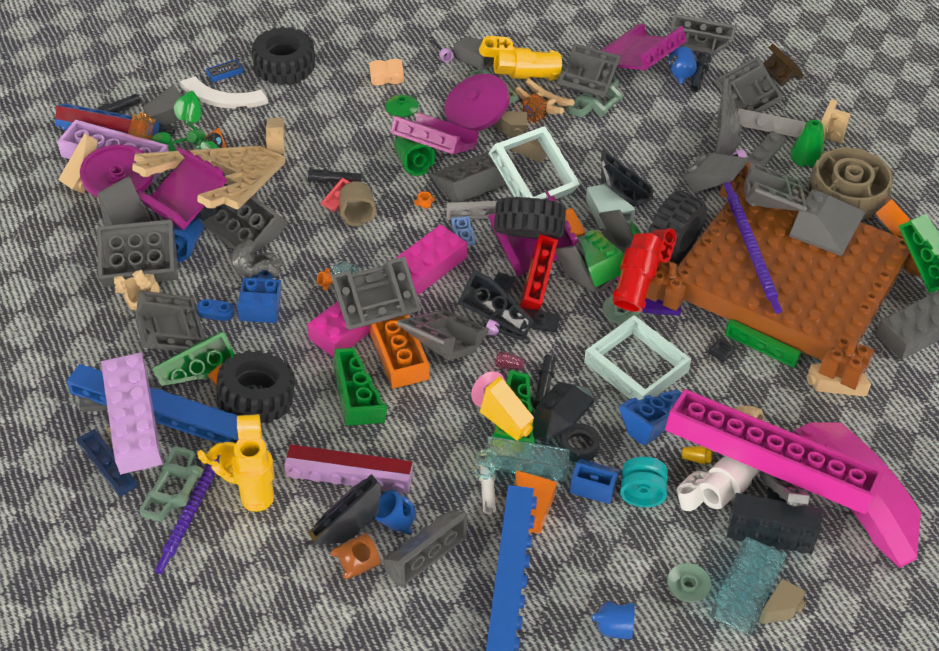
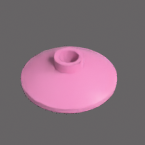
[471,371,506,408]

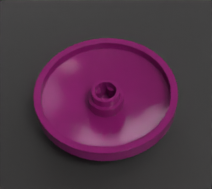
[445,74,510,131]
[80,145,154,197]

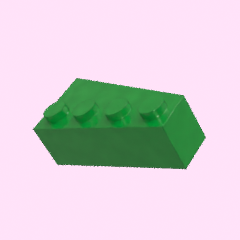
[898,214,939,293]
[580,230,624,287]
[333,348,387,426]
[490,370,534,457]

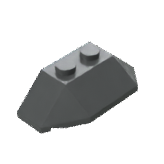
[670,14,737,56]

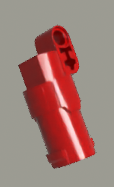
[612,228,677,312]

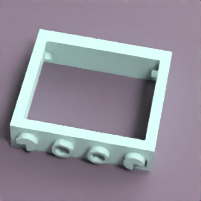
[489,126,580,200]
[584,315,691,400]

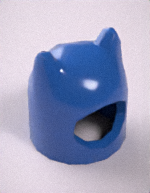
[668,47,697,84]
[374,490,416,535]
[591,601,635,640]

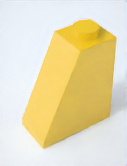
[480,376,534,441]

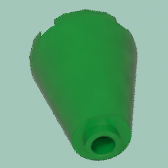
[790,120,824,168]
[394,136,435,176]

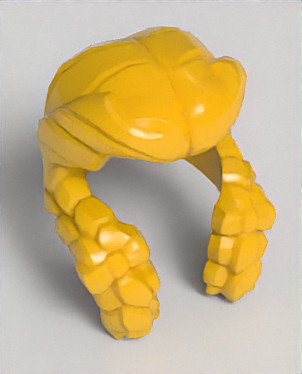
[197,442,236,484]

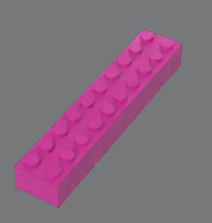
[307,224,467,358]
[665,389,884,515]

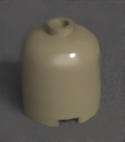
[339,181,376,227]

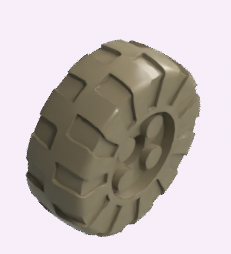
[809,147,893,220]

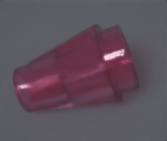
[495,350,525,370]

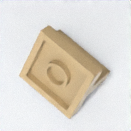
[821,99,851,143]

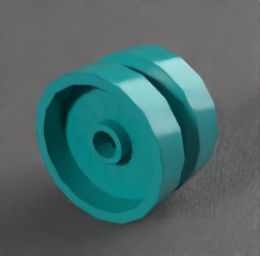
[620,456,668,508]

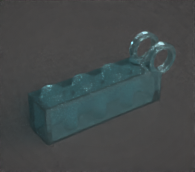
[473,436,570,481]

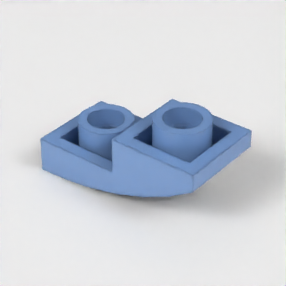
[451,216,475,246]

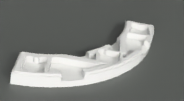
[180,76,268,109]

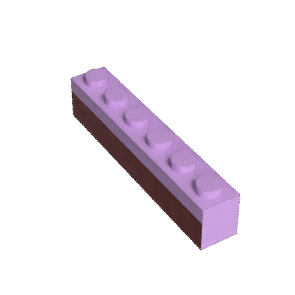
[284,444,413,494]

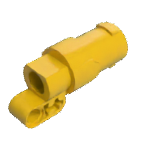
[479,36,562,81]
[231,414,275,512]

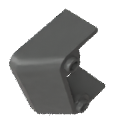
[555,210,633,292]

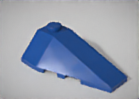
[619,390,682,446]

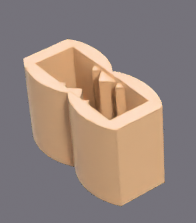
[369,59,404,85]

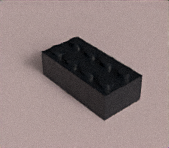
[727,493,822,554]

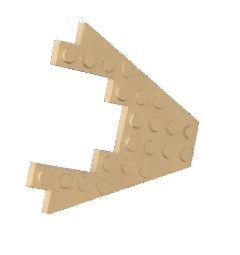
[132,146,286,209]

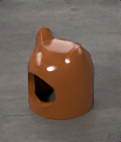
[330,533,381,579]

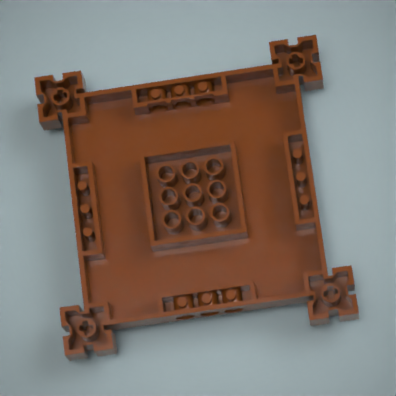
[646,163,921,390]

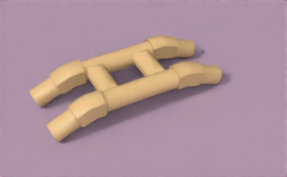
[515,78,574,114]

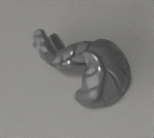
[231,239,283,278]

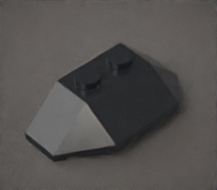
[601,149,653,207]
[533,382,595,442]
[308,474,381,544]

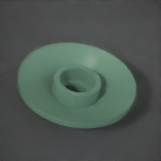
[602,296,640,324]
[667,563,711,603]

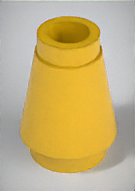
[682,445,713,465]

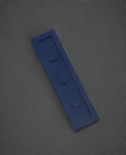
[76,429,138,497]

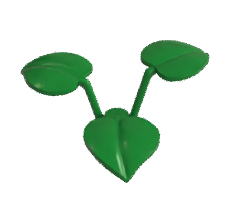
[150,91,218,151]

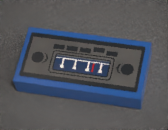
[206,59,243,82]

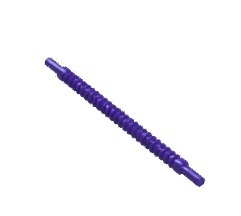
[724,182,782,314]
[155,455,220,574]

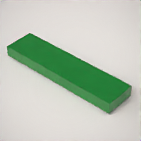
[725,319,801,368]

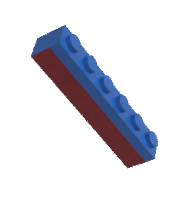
[55,103,159,140]

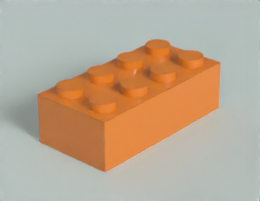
[369,315,429,389]

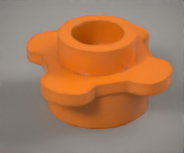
[414,191,435,209]
[317,268,333,291]

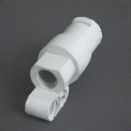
[677,456,760,511]

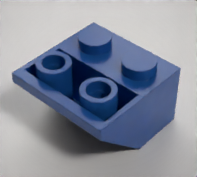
[237,278,281,323]
[570,459,621,504]

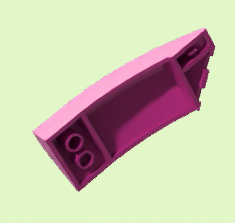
[794,422,921,568]

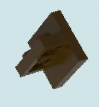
[763,44,804,86]

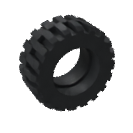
[252,27,315,85]
[648,190,708,264]
[494,197,566,239]
[216,350,295,424]

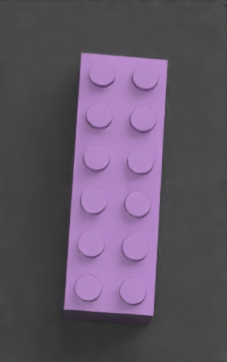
[57,120,169,183]
[101,352,163,474]

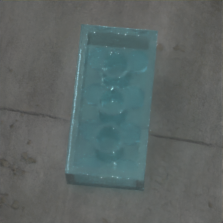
[710,536,787,636]

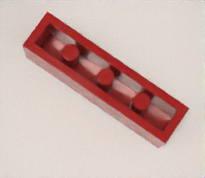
[519,234,558,310]

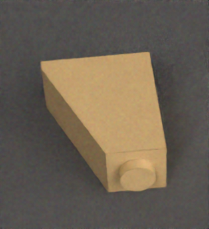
[807,363,871,396]

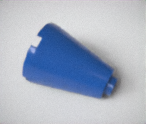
[173,217,204,262]

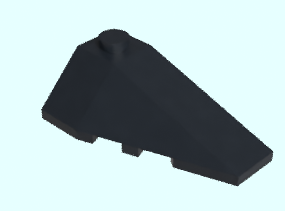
[457,269,534,337]

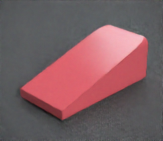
[321,178,350,212]

